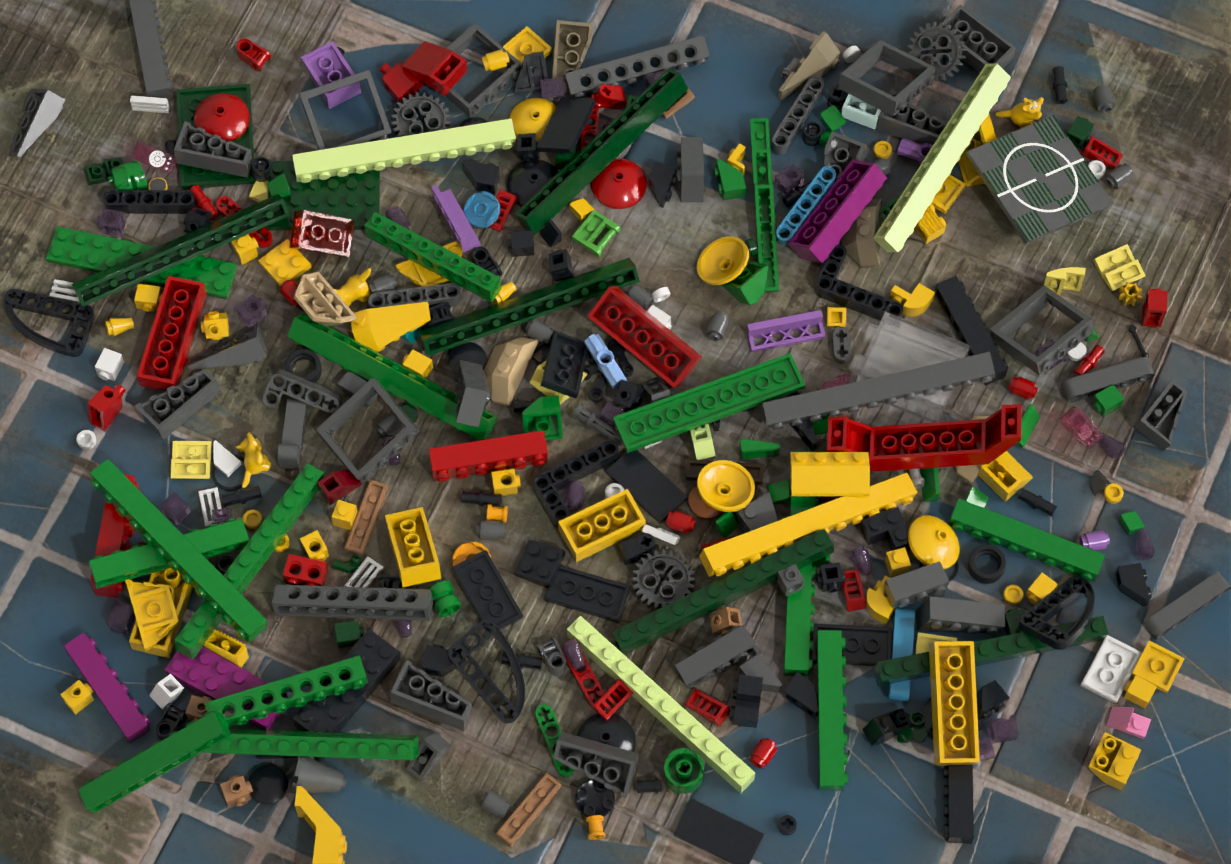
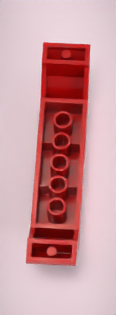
[827,404,1022,472]

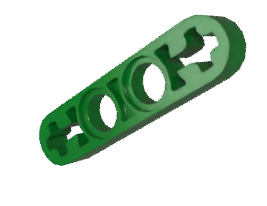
[535,704,574,778]

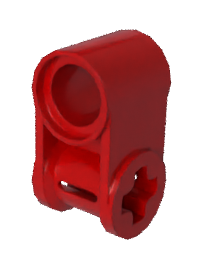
[237,38,272,72]
[591,84,627,110]

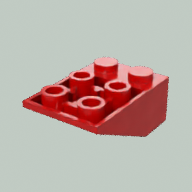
[401,41,467,96]

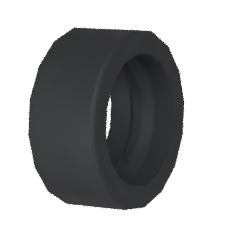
[285,349,322,387]
[968,544,1006,584]

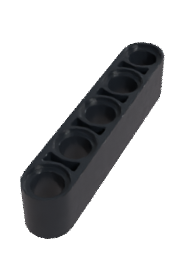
[103,190,196,214]

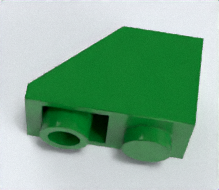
[713,159,746,200]

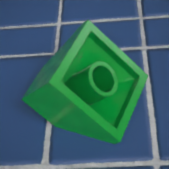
[722,260,768,306]
[522,395,563,441]

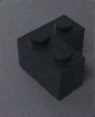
[861,507,911,551]
[730,674,763,728]

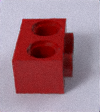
[1142,288,1168,328]
[283,554,328,586]

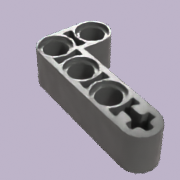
[262,370,342,413]
[278,398,308,469]

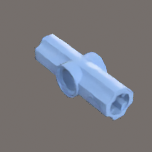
[584,334,627,389]

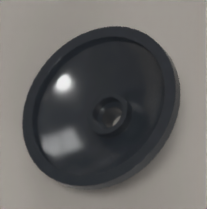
[507,159,559,207]
[577,713,636,752]

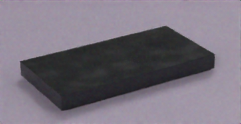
[537,97,596,154]
[540,331,588,399]
[606,450,687,524]
[451,550,524,633]
[544,565,631,623]
[812,623,892,666]
[674,799,764,864]

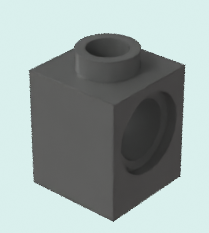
[777,564,804,597]

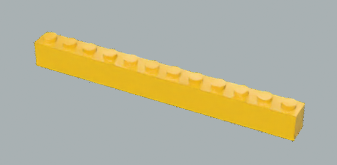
[699,473,918,577]

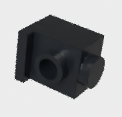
[548,249,574,282]

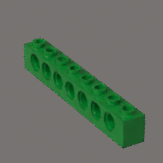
[364,212,502,303]
[205,655,368,728]

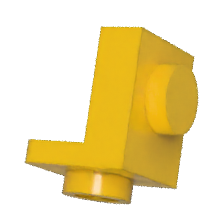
[727,143,746,175]

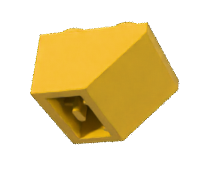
[978,451,1033,502]
[1088,732,1141,791]

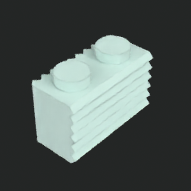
[842,94,882,129]

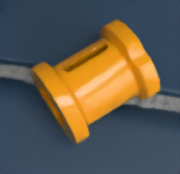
[487,504,508,523]
[586,815,606,840]

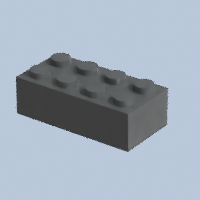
[938,5,1016,73]

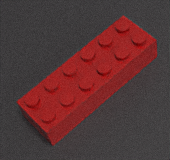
[137,276,207,391]
[587,285,702,388]
[429,430,548,482]
[90,474,142,598]

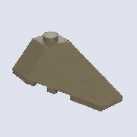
[551,20,593,94]
[778,31,840,101]

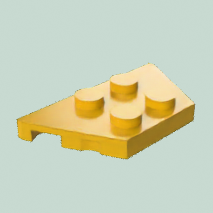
[396,241,463,287]
[126,579,180,651]

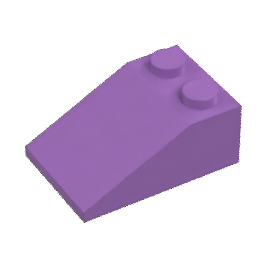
[301,41,361,109]

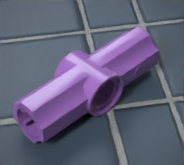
[897,138,933,165]

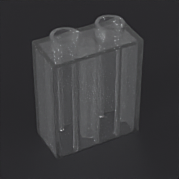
[848,312,970,423]

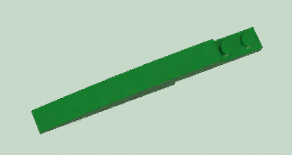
[750,118,779,292]

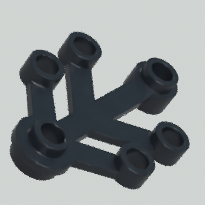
[584,339,634,403]

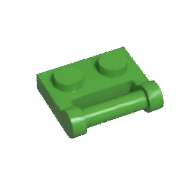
[572,210,621,257]

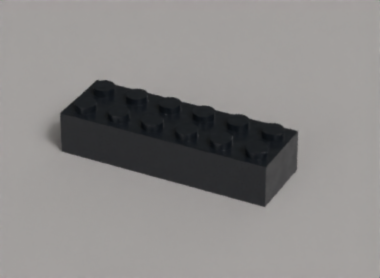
[292,629,401,733]

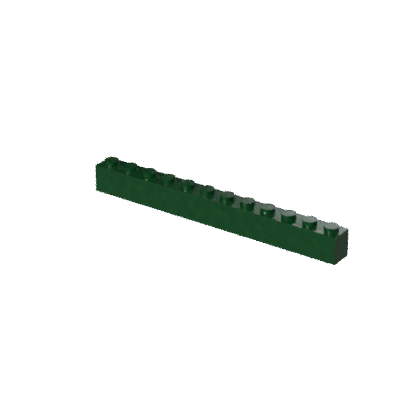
[515,68,688,235]
[72,194,290,307]
[418,258,640,356]
[612,528,834,655]
[873,616,1109,687]

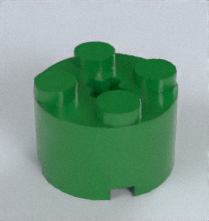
[663,748,704,794]

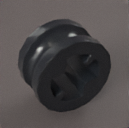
[778,815,797,835]

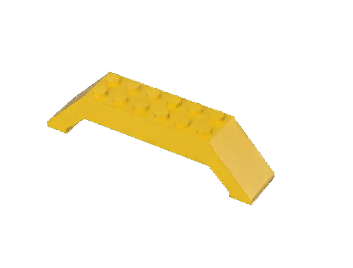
[295,786,347,864]

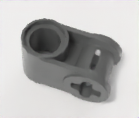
[536,636,566,676]

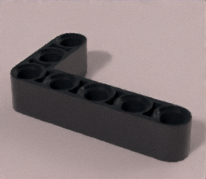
[815,244,903,325]
[534,440,619,529]

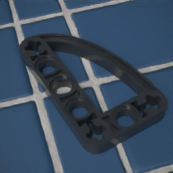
[4,289,95,357]
[1019,576,1095,650]
[447,619,525,724]

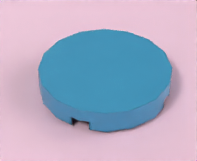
[464,191,500,228]

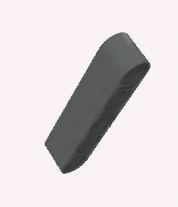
[771,76,824,155]
[368,283,461,309]
[1061,357,1155,403]
[1144,571,1231,639]

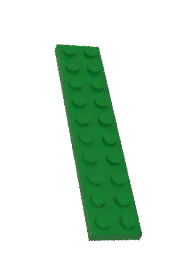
[46,226,237,300]
[613,353,805,453]

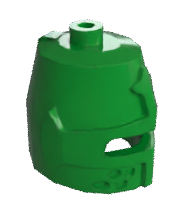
[108,160,147,190]

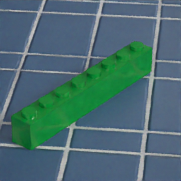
[949,498,1105,582]
[89,518,249,589]
[816,630,848,791]
[78,711,231,813]

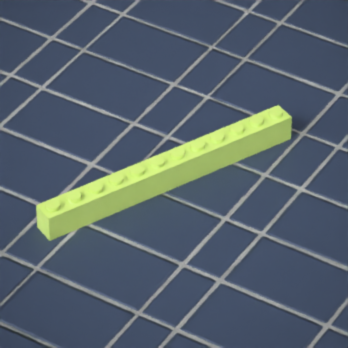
[873,63,1011,252]
[292,118,516,183]
[567,616,755,794]

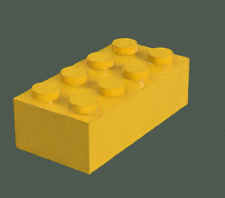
[558,489,646,562]
[385,507,441,587]

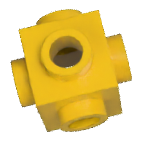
[201,311,229,340]

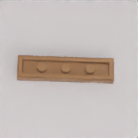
[344,480,389,556]
[496,772,562,847]

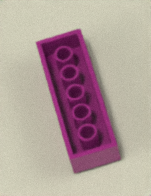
[788,159,887,263]
[165,647,288,730]

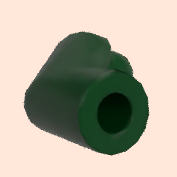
[332,555,362,573]

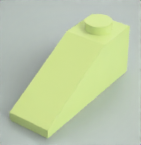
[690,424,716,460]

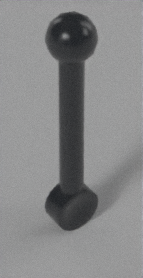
[1128,325,1149,358]

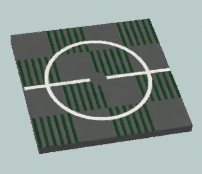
[966,115,1113,245]

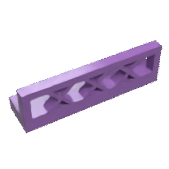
[432,185,480,253]
[747,310,826,352]

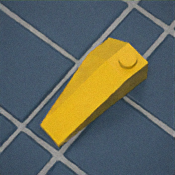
[351,302,431,352]

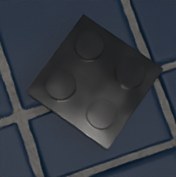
[514,539,566,587]

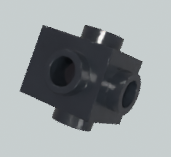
[515,133,540,162]
[183,207,212,233]
[613,380,645,411]
[816,563,845,593]

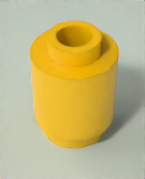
[481,49,510,71]

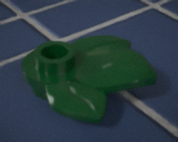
[897,711,928,744]

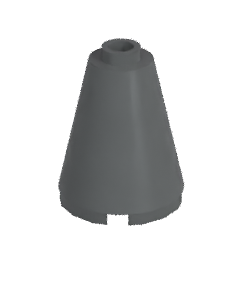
[290,756,347,793]

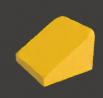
[569,198,595,222]
[827,306,846,327]

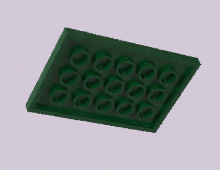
[176,84,256,190]
[267,161,380,230]

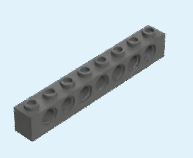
[563,35,710,98]
[272,584,433,621]

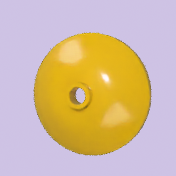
[509,98,557,141]
[697,236,749,285]
[697,460,755,512]
[908,515,960,569]

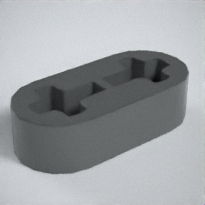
[832,327,851,364]

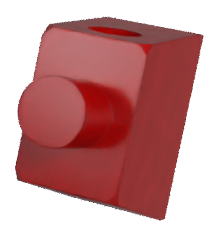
[380,62,425,104]
[87,384,126,432]

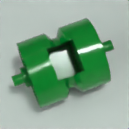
[428,581,461,617]

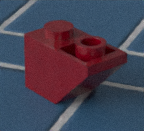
[317,469,362,505]

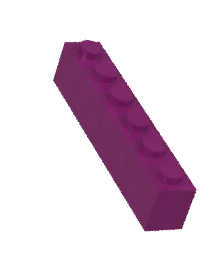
[64,633,150,744]

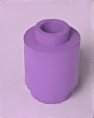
[1079,530,1110,551]

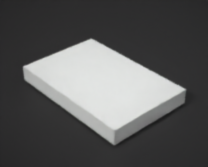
[1080,635,1142,704]

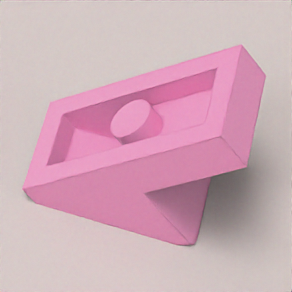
[1106,707,1151,739]

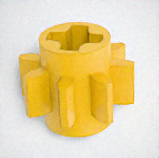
[1119,282,1142,306]

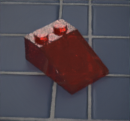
[289,210,354,257]

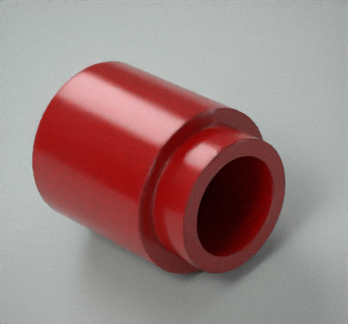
[280,280,300,307]
[1008,376,1038,400]
[666,511,696,535]
[749,738,777,769]

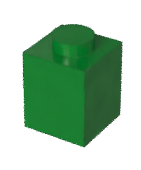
[1092,384,1124,417]

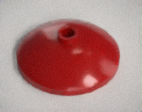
[194,93,250,142]
[592,159,647,209]

